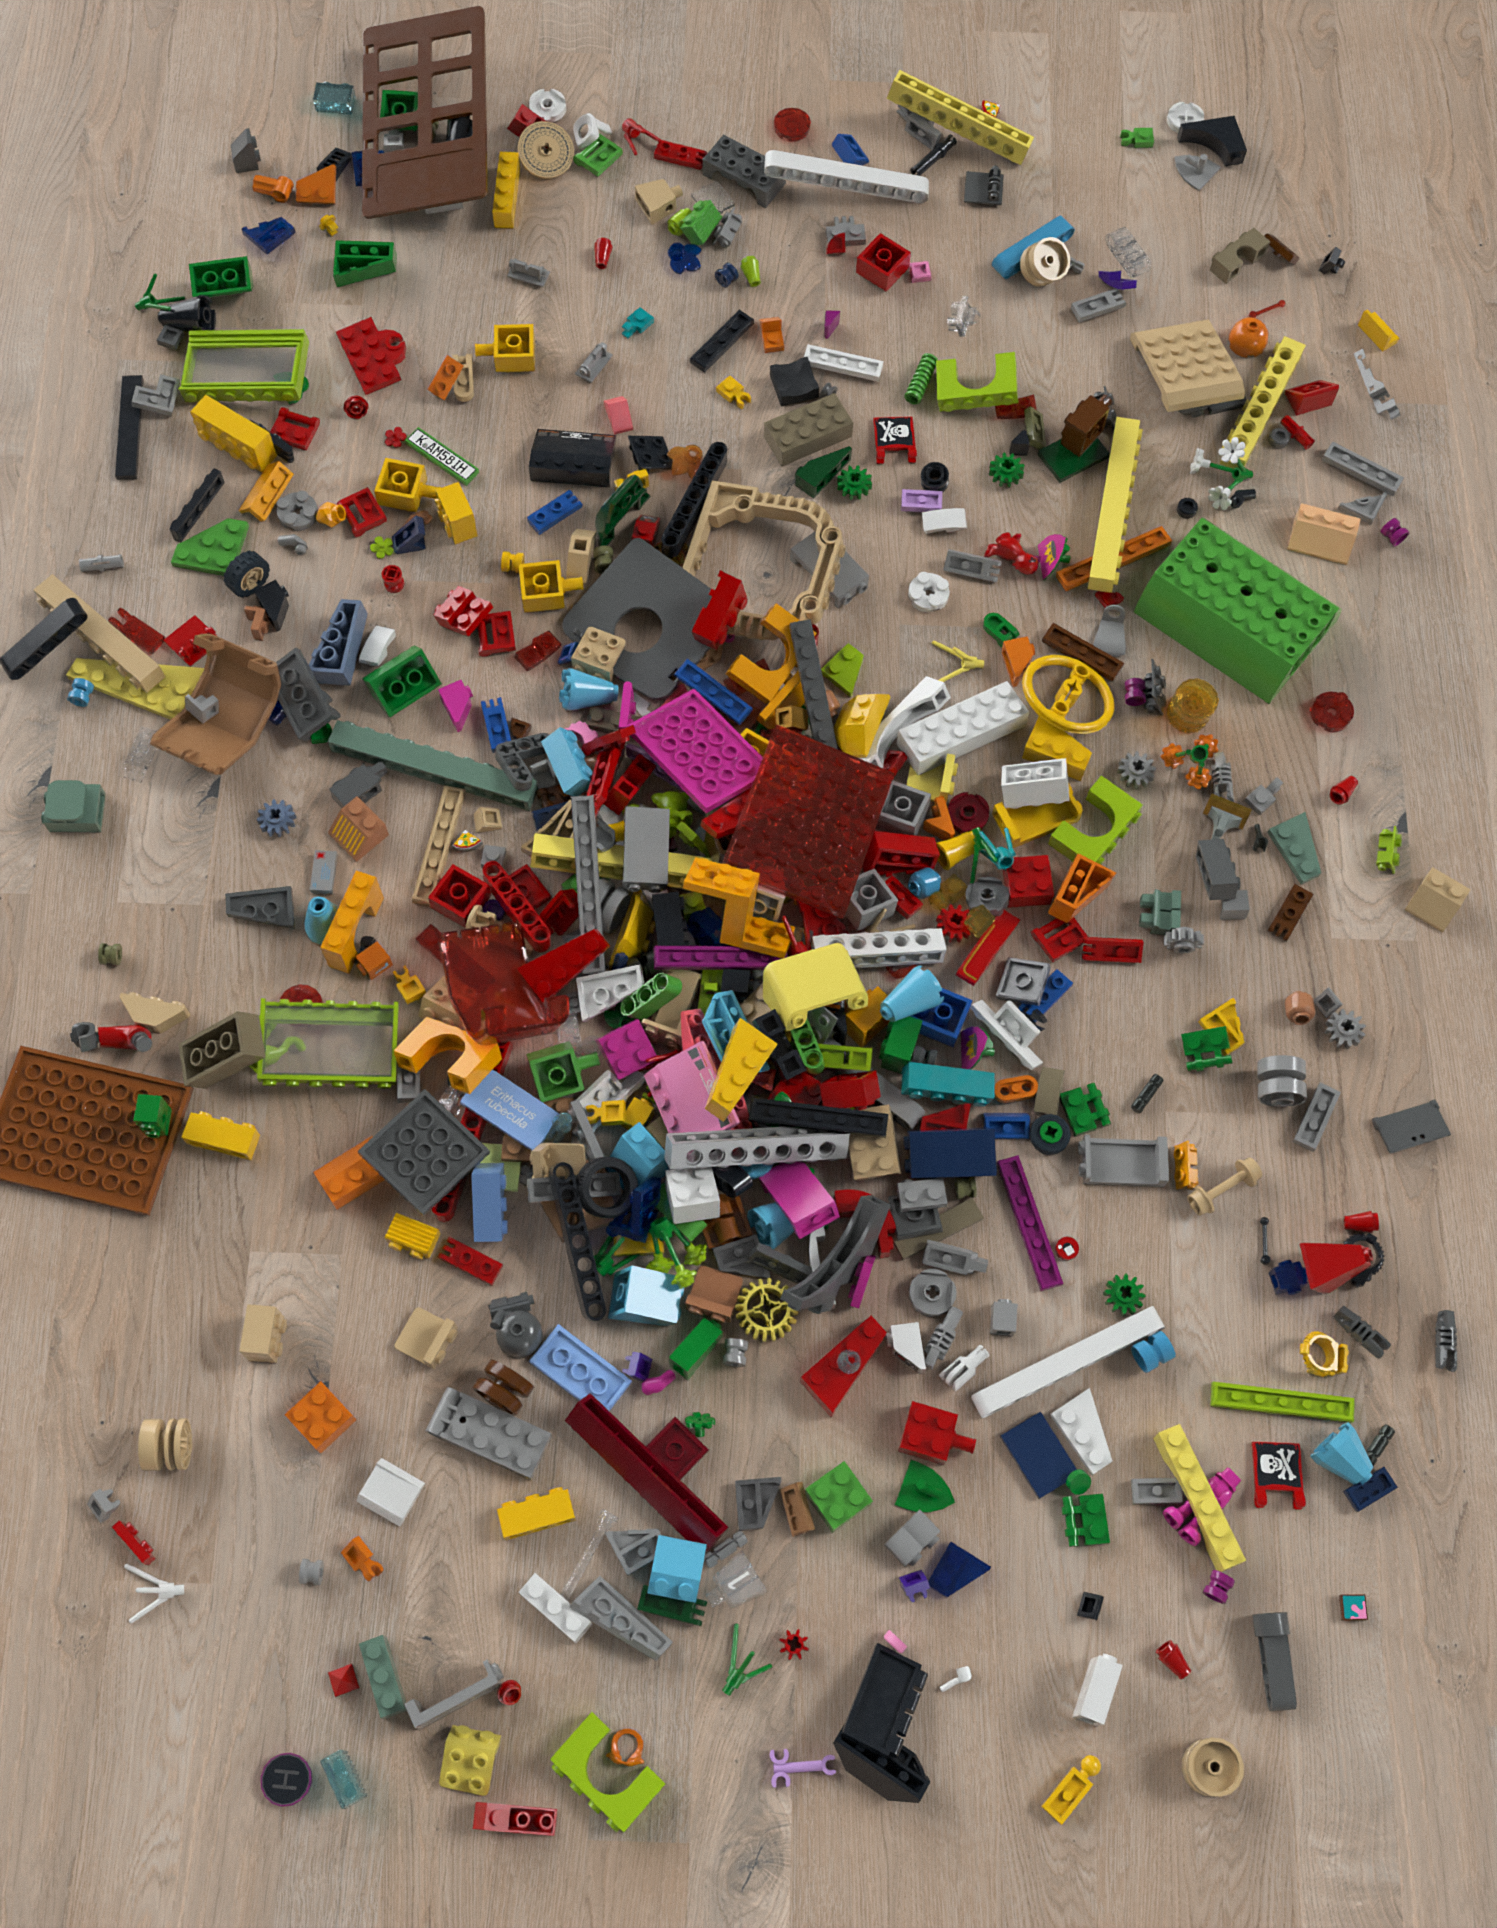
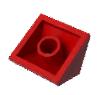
[1284,380,1339,416]

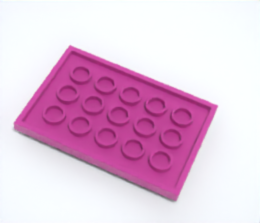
[627,689,774,813]

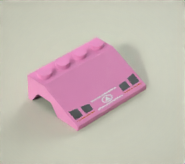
[644,1041,740,1154]

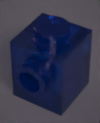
[1268,1260,1308,1295]

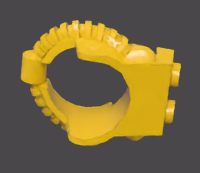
[1300,1331,1349,1377]

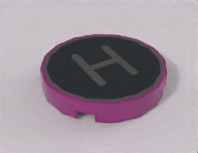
[261,1753,312,1807]

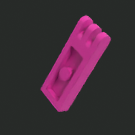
[619,681,636,729]

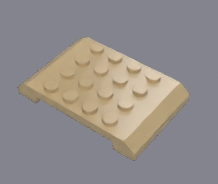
[1130,319,1245,412]

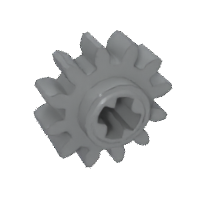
[1117,751,1156,789]
[1164,927,1204,954]
[1324,1009,1366,1049]

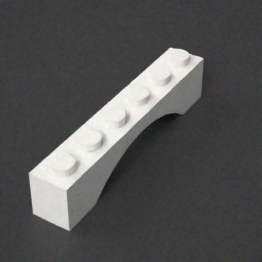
[845,676,951,782]

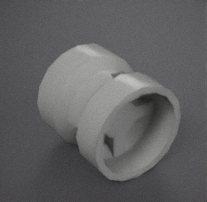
[723,1338,748,1367]

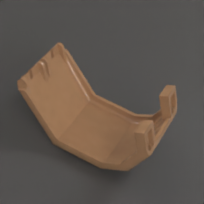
[150,634,281,775]

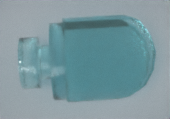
[546,1112,572,1143]

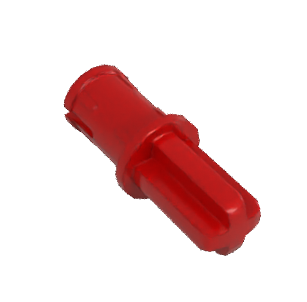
[1280,415,1315,450]

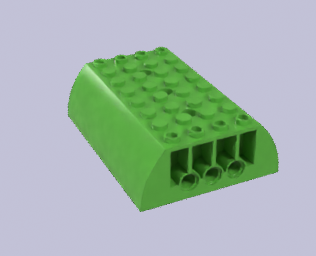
[1134,517,1342,704]

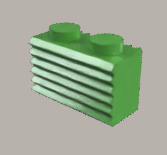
[680,200,723,246]

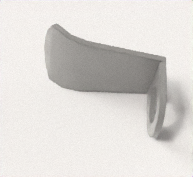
[1093,605,1126,656]

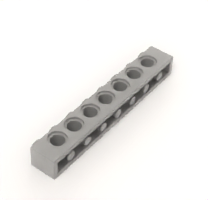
[664,1126,850,1171]

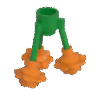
[1161,734,1218,790]

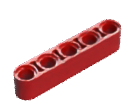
[483,861,551,953]

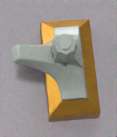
[1203,793,1252,840]

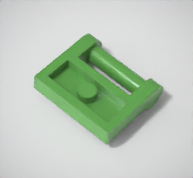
[573,134,623,177]

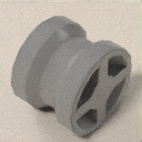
[299,1559,324,1585]

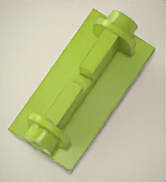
[1376,826,1402,874]

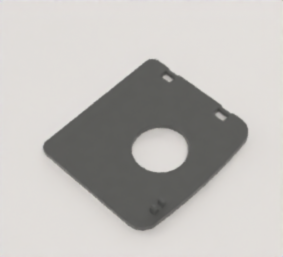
[562,538,738,700]

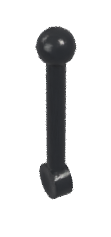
[1260,1217,1271,1265]

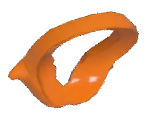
[606,1729,644,1767]

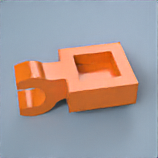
[341,1536,384,1581]

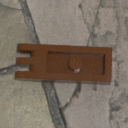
[1268,883,1314,942]

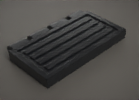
[840,1643,928,1759]

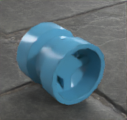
[67,678,94,707]

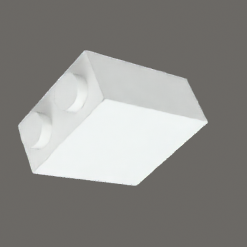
[1072,1653,1123,1727]

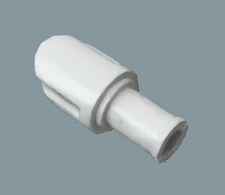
[939,1345,989,1392]

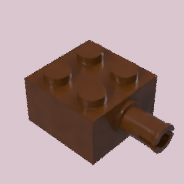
[1060,395,1112,457]

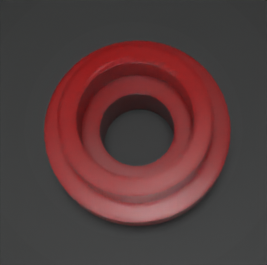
[497,1680,521,1705]

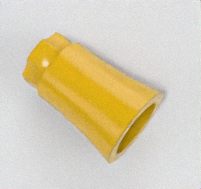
[936,831,975,870]

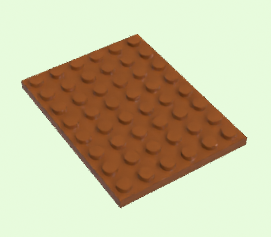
[0,1046,194,1216]

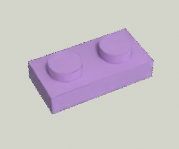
[901,489,942,512]

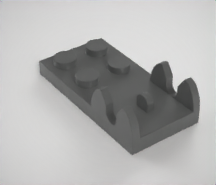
[276,648,341,742]

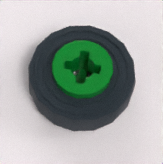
[1029,1114,1071,1155]

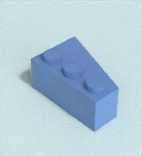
[472,1163,508,1242]

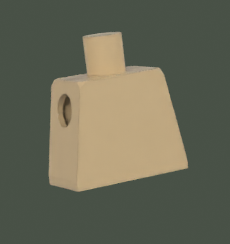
[635,179,683,225]

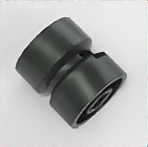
[625,950,663,983]

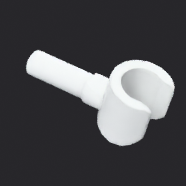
[940,1666,972,1692]

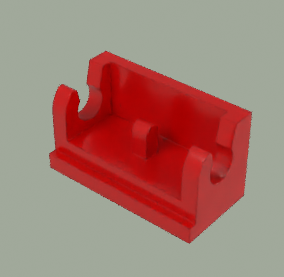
[539,889,579,936]

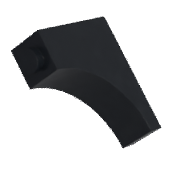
[1177,116,1247,166]

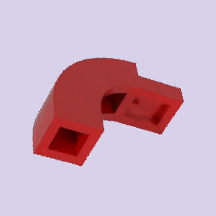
[833,1189,896,1258]

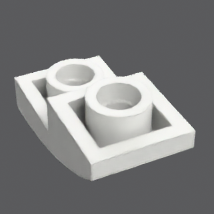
[922,508,967,534]
[359,626,396,666]

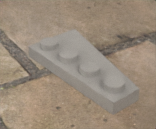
[570,1576,673,1661]

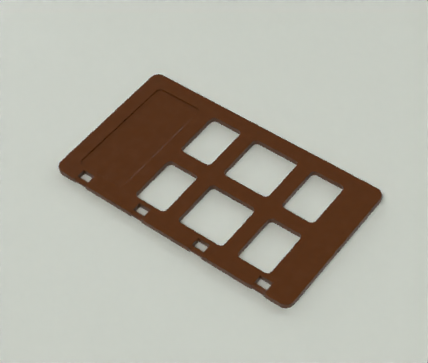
[362,6,488,219]

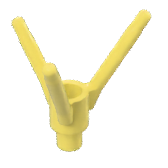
[932,641,984,682]

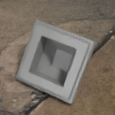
[1314,987,1343,1018]

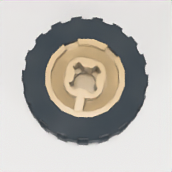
[223,550,270,598]

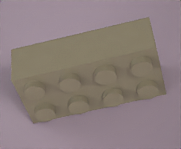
[764,393,853,466]
[178,1011,265,1089]

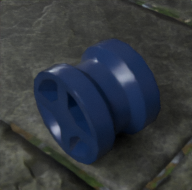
[715,262,739,288]

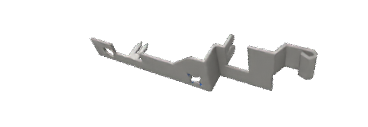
[1354,349,1401,420]

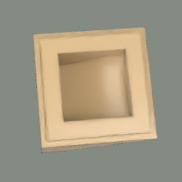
[474,807,502,833]

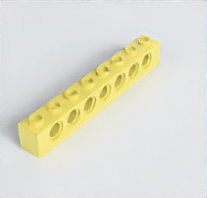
[887,70,1034,165]
[1219,336,1306,469]

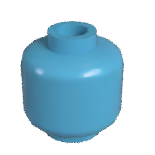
[908,868,941,899]

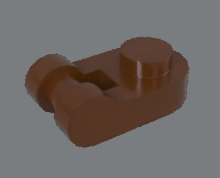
[536,784,573,809]

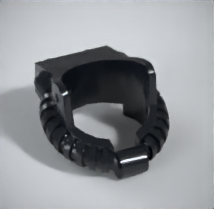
[1343,1233,1385,1288]

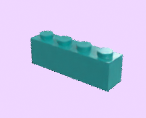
[901,1062,995,1107]

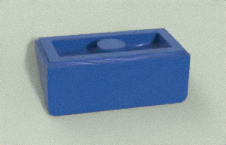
[832,134,869,166]
[983,1113,1030,1139]

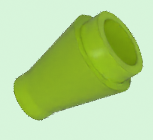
[740,256,761,287]

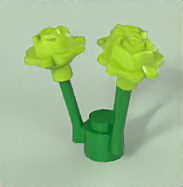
[646,1217,707,1289]

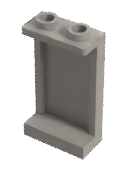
[790,532,869,608]
[622,806,670,893]
[1078,1135,1169,1187]
[404,1659,504,1729]

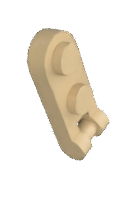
[452,353,474,402]

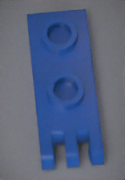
[527,490,583,535]
[481,697,511,753]
[1018,969,1073,1023]

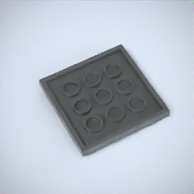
[358,1089,490,1216]

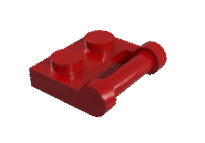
[270,407,320,451]
[336,487,387,537]
[477,611,516,657]
[1030,918,1088,963]

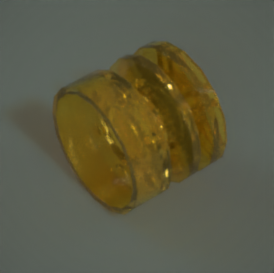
[1166,678,1219,733]

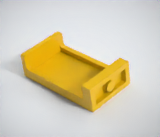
[992,783,1083,848]

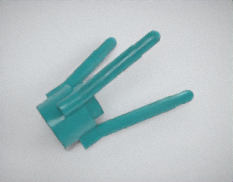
[979,828,1016,870]

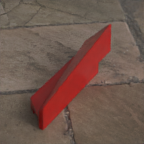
[586,741,626,819]

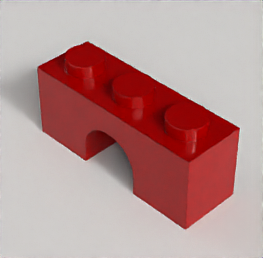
[603,753,656,815]

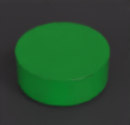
[1066,1469,1091,1495]

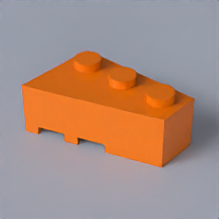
[1048,853,1117,923]

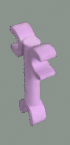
[770,1749,836,1788]

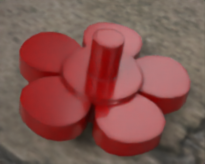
[385,427,407,448]

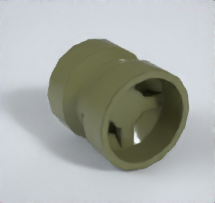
[593,546,614,574]

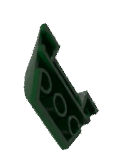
[595,475,651,546]

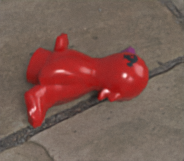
[984,532,1041,575]

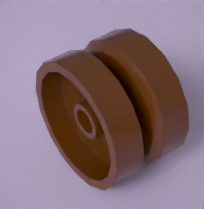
[472,1359,534,1416]

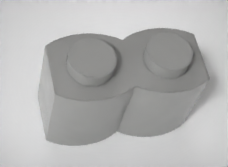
[885,1510,940,1567]

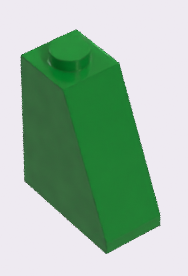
[669,1318,723,1380]

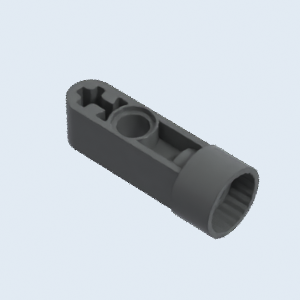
[1252,1612,1297,1711]

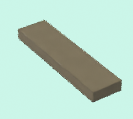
[892,1198,984,1260]

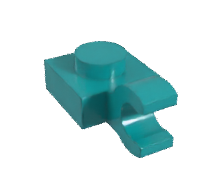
[622,307,654,339]

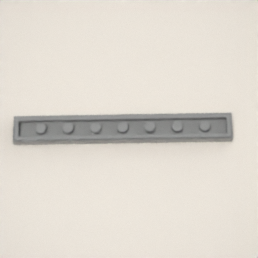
[571,795,605,974]

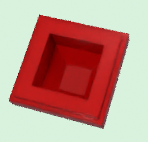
[328,1664,359,1697]

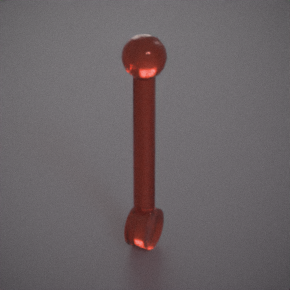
[1249,300,1286,318]

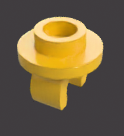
[319,214,338,236]

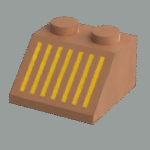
[328,796,389,862]

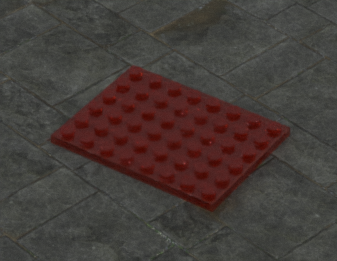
[722,724,895,919]

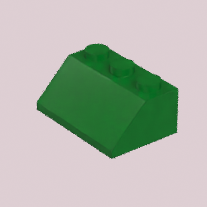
[189,256,254,297]
[362,645,442,717]

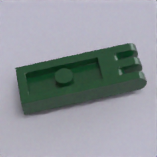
[637,1585,707,1626]

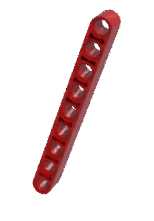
[432,1029,513,1222]

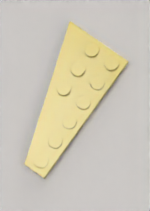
[66,658,204,720]

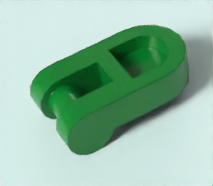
[983,612,1020,648]

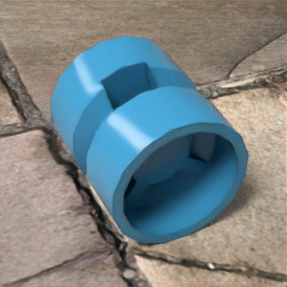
[1131,1331,1176,1373]

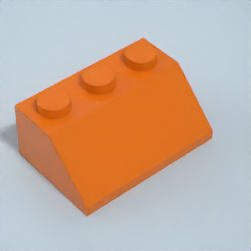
[313,1136,385,1210]

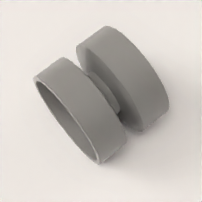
[1257,1055,1307,1107]

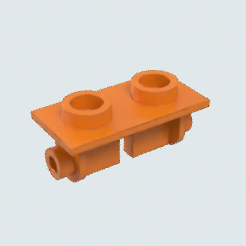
[427,355,464,400]

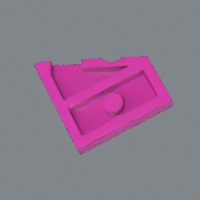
[848,1255,876,1309]

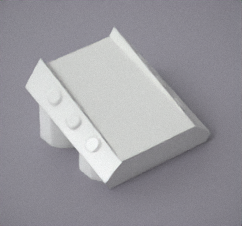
[356,1458,425,1526]

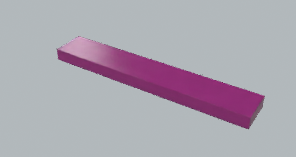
[654,946,787,970]
[996,1155,1064,1292]

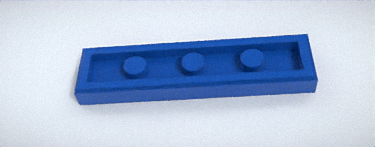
[674,659,753,726]

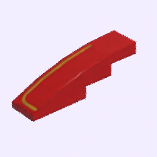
[955,910,1021,986]

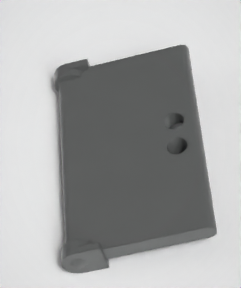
[1372,1099,1451,1154]

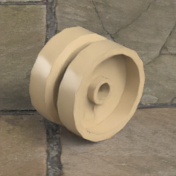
[1020,237,1070,287]
[1182,1737,1244,1797]

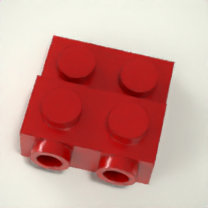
[433,586,494,637]

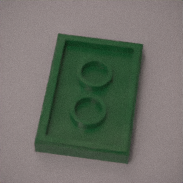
[1038,438,1110,483]

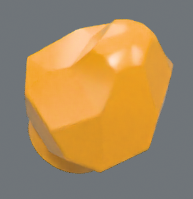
[315,502,346,528]

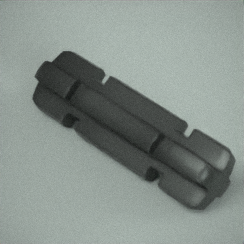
[1131,1074,1164,1113]
[1366,1424,1395,1466]

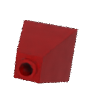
[1300,1243,1373,1294]

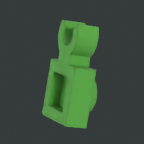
[1120,128,1154,148]

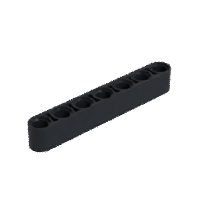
[661,442,728,559]
[549,1162,606,1321]

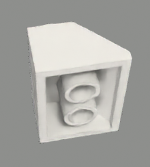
[1001,758,1069,809]

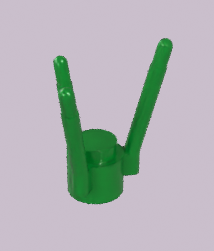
[594,1221,640,1277]

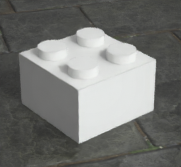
[665,1167,720,1224]

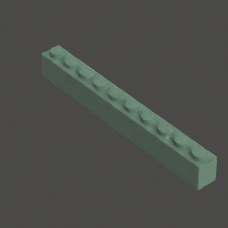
[328,720,538,811]

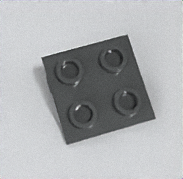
[964,165,1004,205]
[1144,659,1167,715]

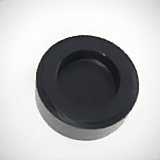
[1177,498,1198,519]

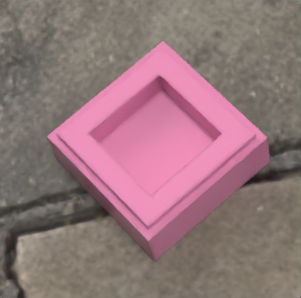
[909,261,931,283]

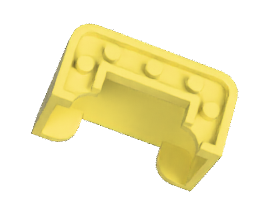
[763,943,868,1031]

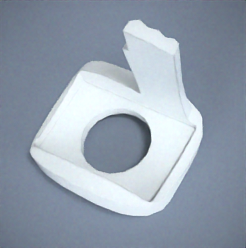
[573,113,612,150]

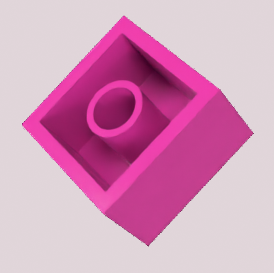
[595,1019,657,1080]

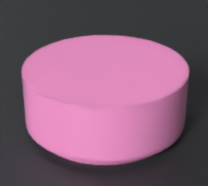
[884,1630,907,1653]

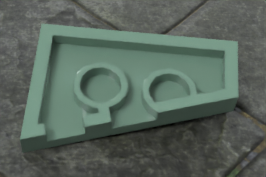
[1267,812,1321,885]

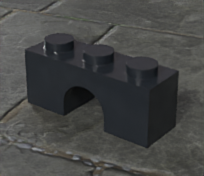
[752,1009,807,1082]

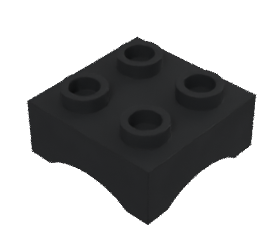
[770,356,819,407]

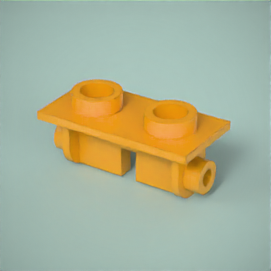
[1173,1140,1199,1190]

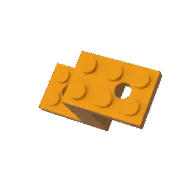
[683,857,795,959]

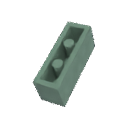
[359,1635,407,1719]

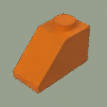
[1001,636,1035,687]

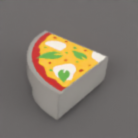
[452,830,483,852]

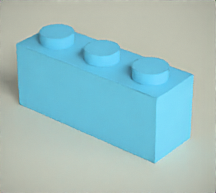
[541,727,593,797]

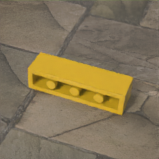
[492,151,520,229]

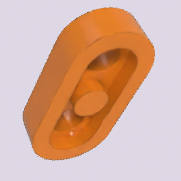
[995,1075,1038,1103]

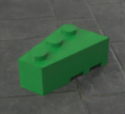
[333,240,397,287]

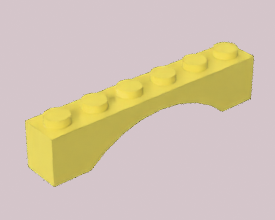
[1153,1424,1246,1572]

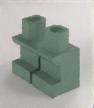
[1139,889,1181,935]

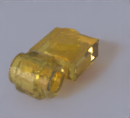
[928,873,968,911]

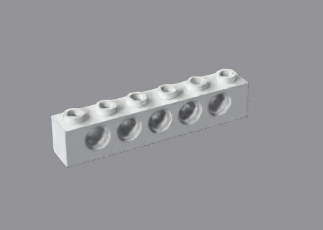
[811,928,947,968]

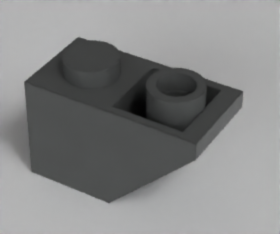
[231,128,261,173]

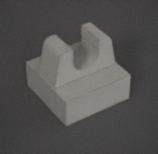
[87,1489,120,1523]

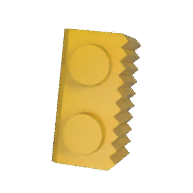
[385,1213,441,1260]

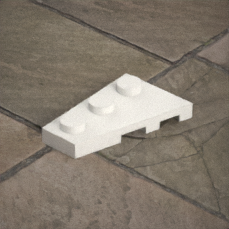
[576,965,644,1022]
[1050,1388,1112,1475]

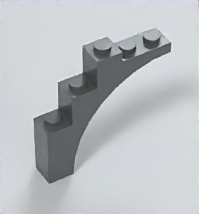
[781,1195,891,1314]

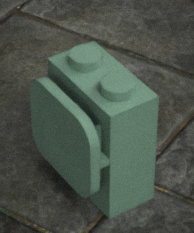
[41,780,106,832]

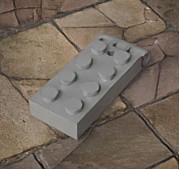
[425,1387,552,1480]

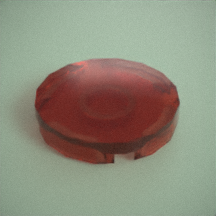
[774,107,811,141]

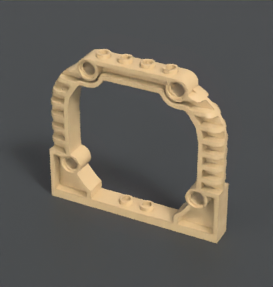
[683,481,846,641]

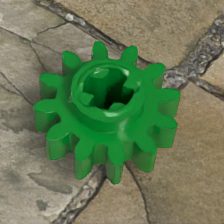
[989,452,1025,488]
[837,465,872,500]
[1103,1273,1146,1316]

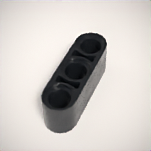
[710,1149,753,1199]

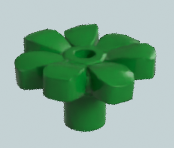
[685,1412,715,1437]

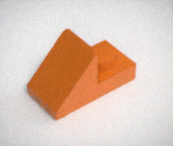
[759,317,784,353]
[923,796,955,841]

